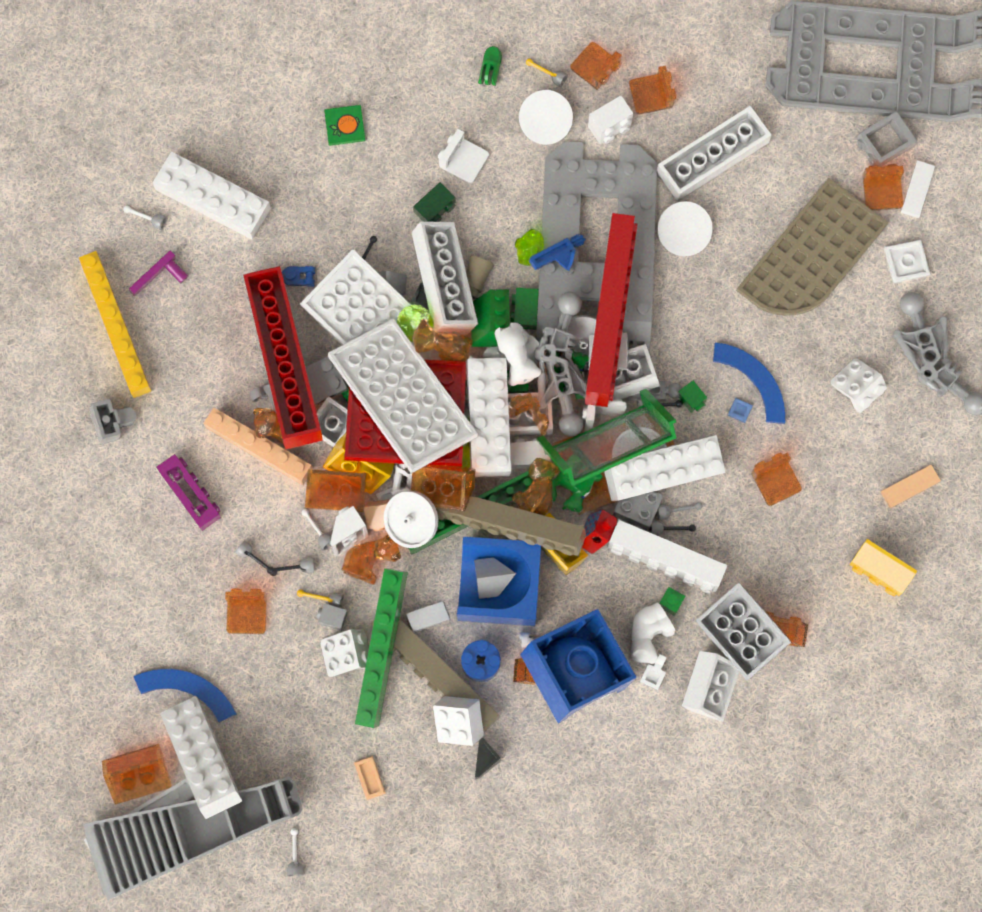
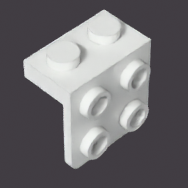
[438,129,489,183]
[830,358,887,413]
[581,399,627,431]
[321,629,369,677]

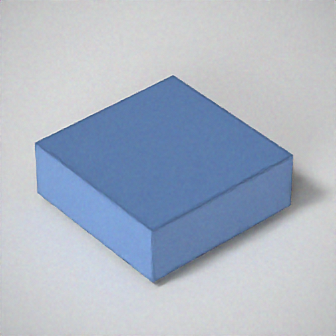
[727,398,753,423]

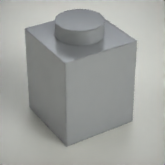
[316,603,348,631]

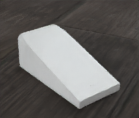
[406,601,450,633]

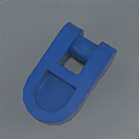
[282,266,316,287]

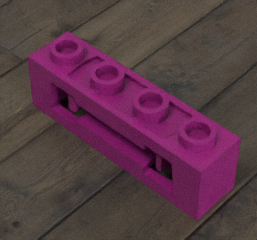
[156,454,221,531]

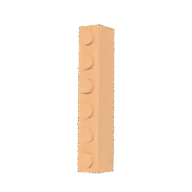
[204,408,313,485]

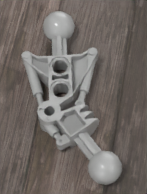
[534,292,587,437]
[892,292,982,416]

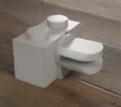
[89,399,136,445]

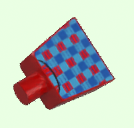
[582,509,618,554]

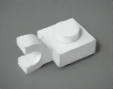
[640,654,667,691]

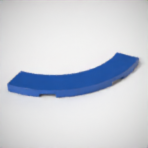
[713,342,785,424]
[133,669,237,723]

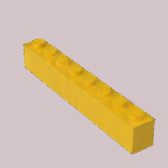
[78,251,151,398]

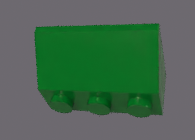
[471,289,510,347]

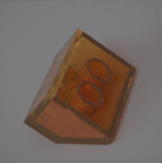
[411,465,476,511]
[305,469,366,513]
[102,744,172,805]

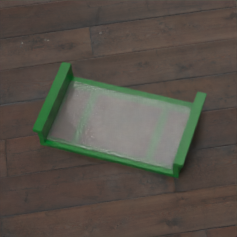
[536,389,677,486]

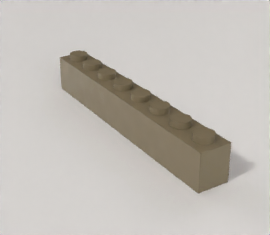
[432,487,586,556]
[371,619,500,733]

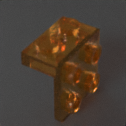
[570,42,622,90]
[629,66,676,115]
[862,164,904,210]
[508,393,549,436]
[751,452,802,506]
[225,588,267,634]

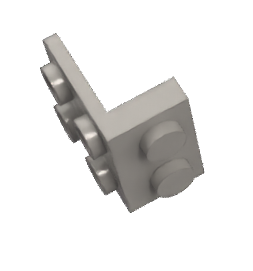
[613,491,663,532]

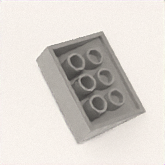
[695,582,791,680]

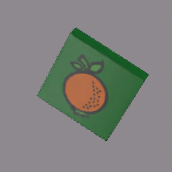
[324,105,366,146]

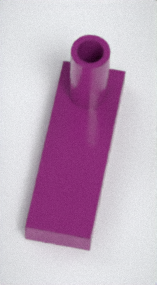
[129,250,188,297]

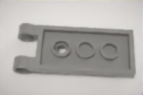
[249,357,349,428]

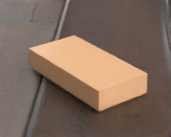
[354,756,386,800]

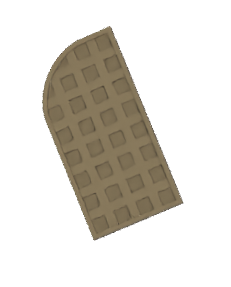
[736,178,888,316]

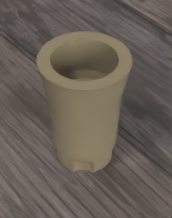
[466,255,494,299]

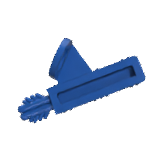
[529,234,586,271]

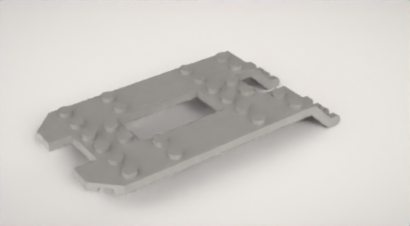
[765,0,982,122]
[536,142,657,355]

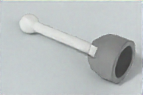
[123,205,167,230]
[302,508,332,550]
[287,828,303,877]

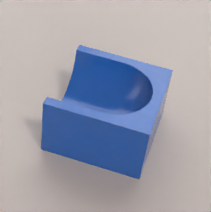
[457,537,541,627]
[520,609,637,724]

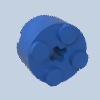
[461,640,501,682]

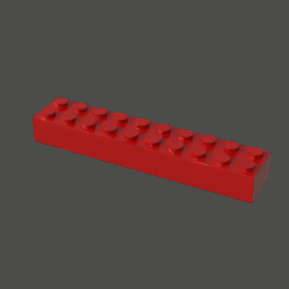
[585,213,638,407]
[243,266,323,450]

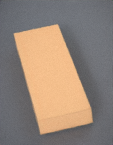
[881,465,941,509]

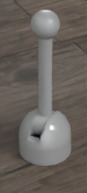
[657,502,703,520]

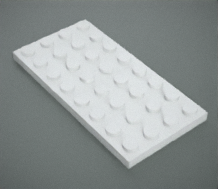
[300,249,463,361]
[328,319,478,473]

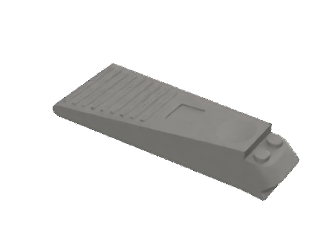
[84,777,302,900]

